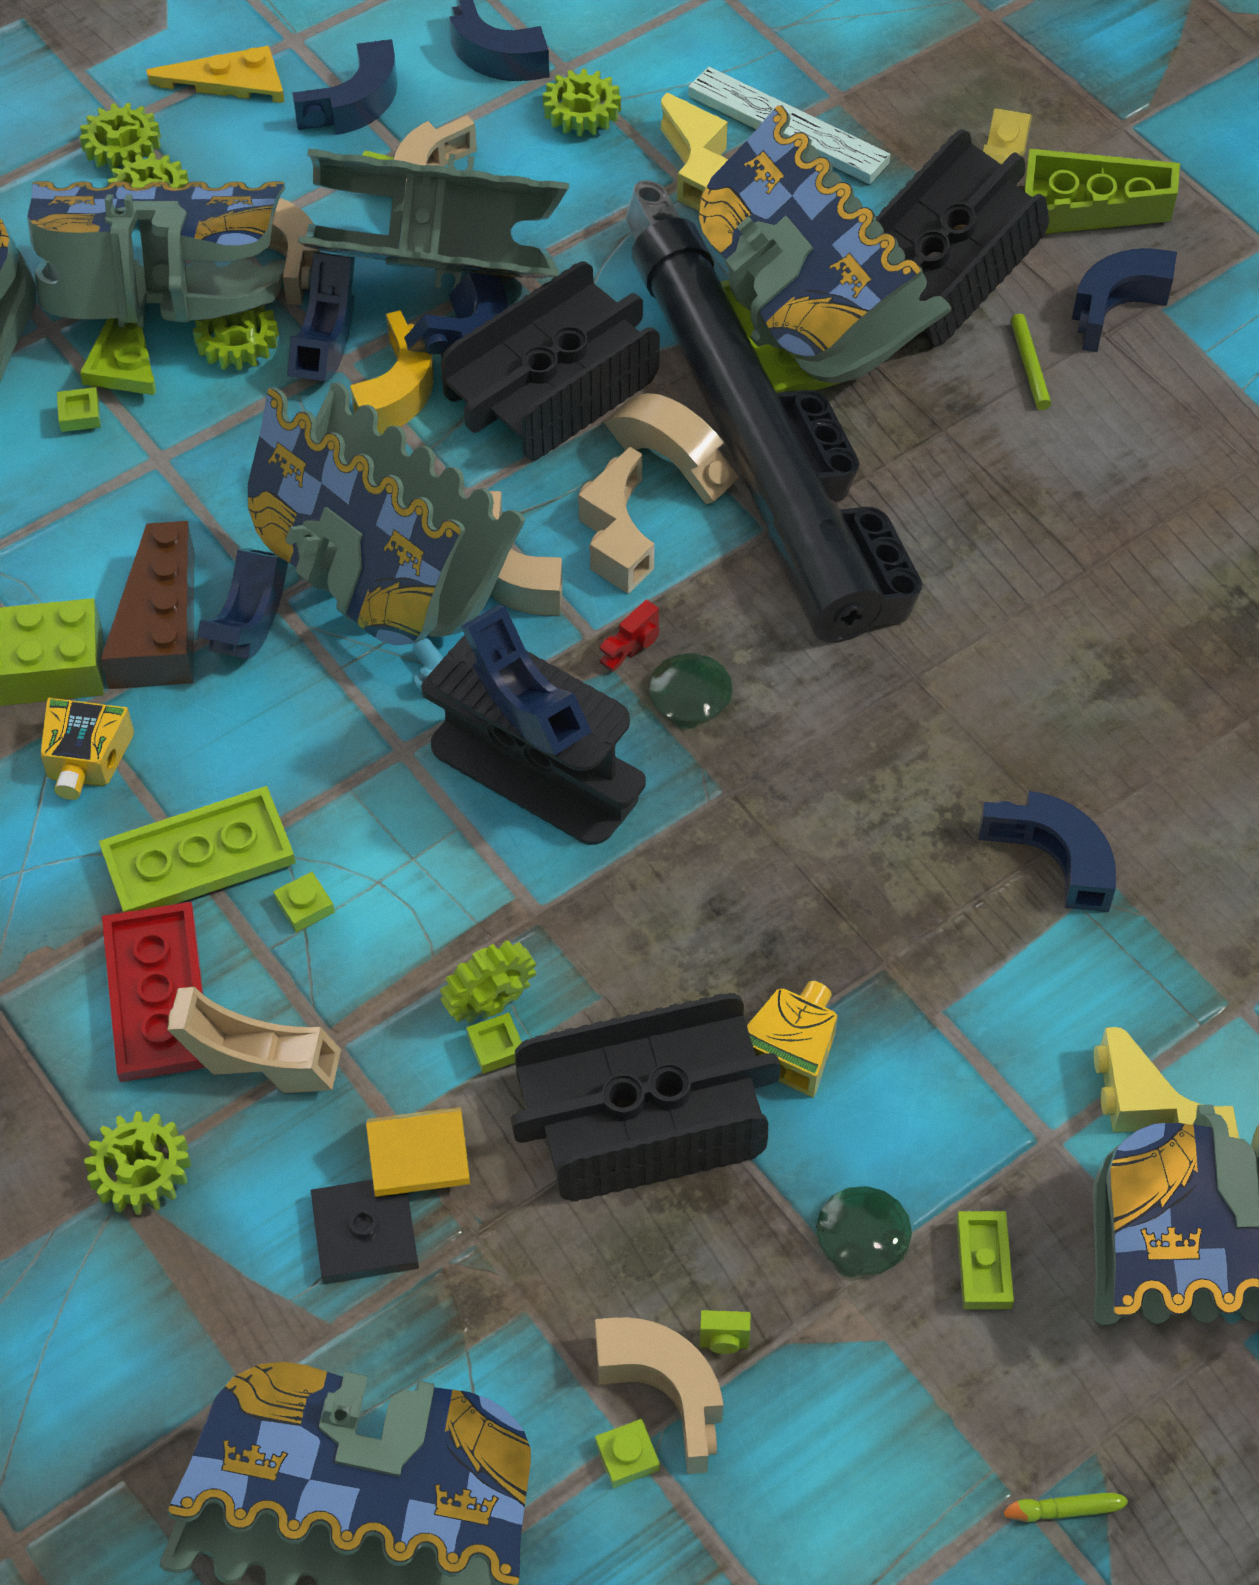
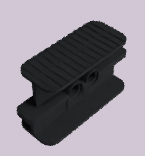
[876,129,1049,346]
[441,261,660,460]
[421,635,646,845]
[511,993,780,1201]

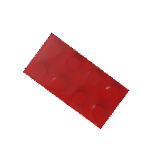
[102,901,206,1082]

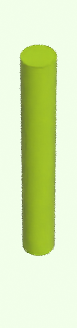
[1010,313,1052,410]

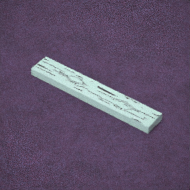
[688,67,890,184]

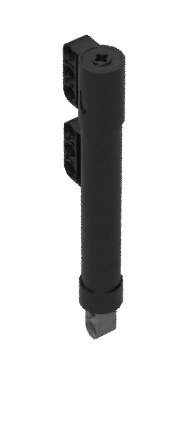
[626,180,923,642]

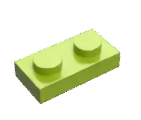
[956,1211,1014,1309]

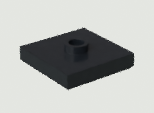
[311,1180,419,1284]

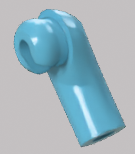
[413,639,443,692]

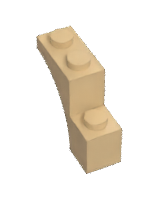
[578,447,654,594]
[167,987,341,1093]

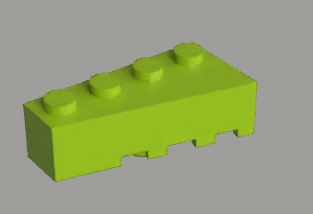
[1023,148,1180,234]

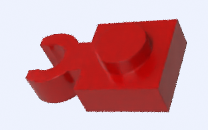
[599,599,660,672]

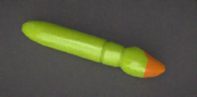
[1004,1493,1128,1522]

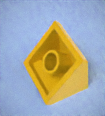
[366,1107,470,1197]

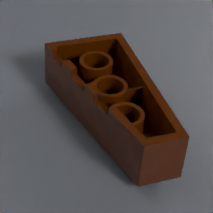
[101,521,194,689]

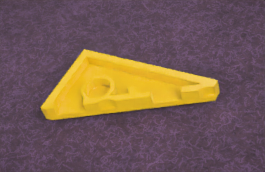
[146,45,285,103]

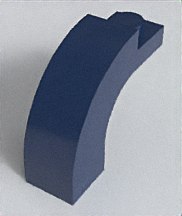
[449,0,550,81]
[292,39,397,135]
[1072,248,1177,352]
[287,252,355,381]
[404,272,508,358]
[197,548,288,659]
[461,605,592,755]
[978,791,1116,912]

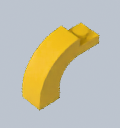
[350,310,434,435]

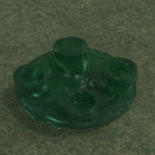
[649,653,733,729]
[816,1186,912,1277]

